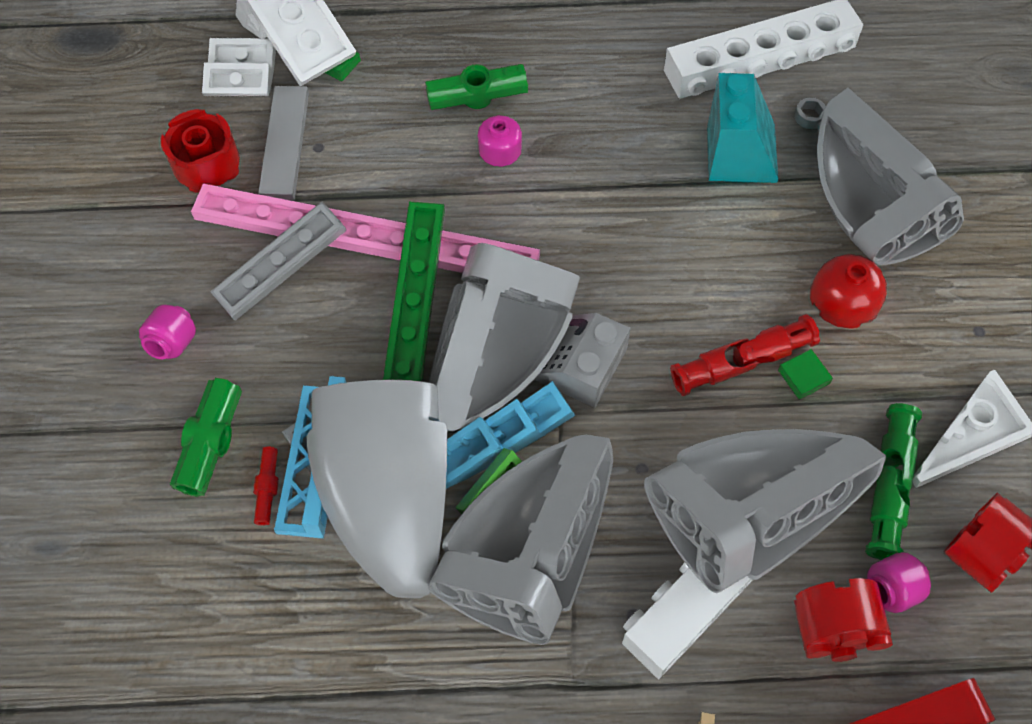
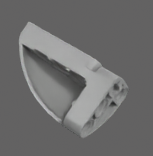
[817,87,964,265]
[429,243,580,431]
[307,380,447,598]
[644,429,886,593]
[428,434,613,645]

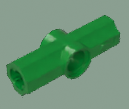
[425,64,528,110]
[170,377,242,497]

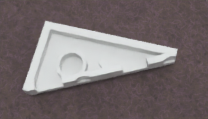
[913,370,1032,488]

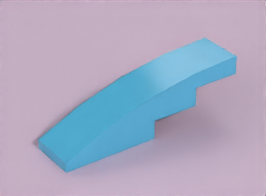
[446,381,575,489]

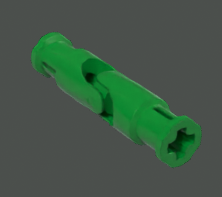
[865,403,922,560]

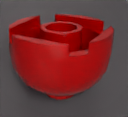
[810,254,887,329]

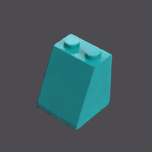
[707,73,778,183]

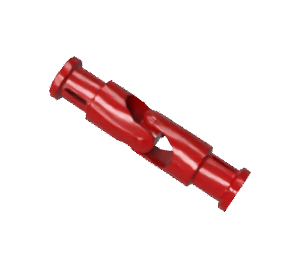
[670,314,820,396]

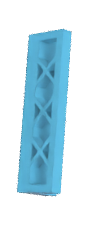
[274,376,346,539]

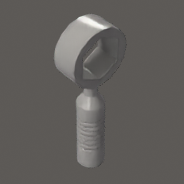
[794,97,849,158]

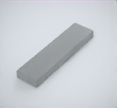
[258,86,309,201]
[210,201,347,321]

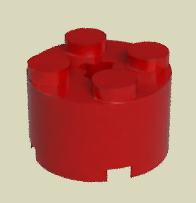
[161,109,240,193]
[944,492,1032,593]
[794,578,893,662]

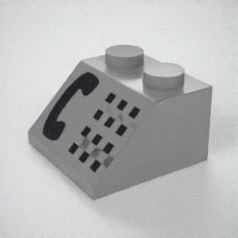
[534,313,631,408]

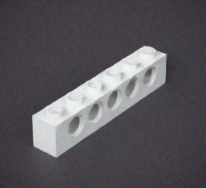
[664,0,863,99]

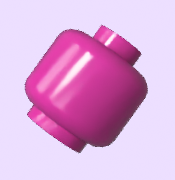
[477,115,522,167]
[139,304,196,360]
[867,552,931,613]

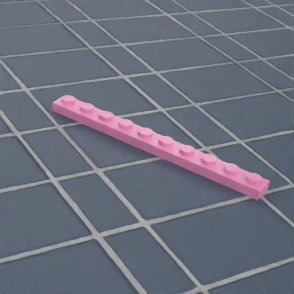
[191,184,540,273]

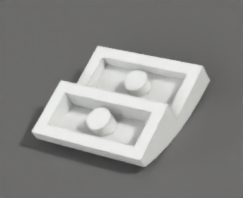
[202,38,276,96]

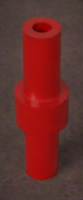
[253,446,279,526]

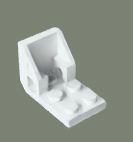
[236,0,356,86]

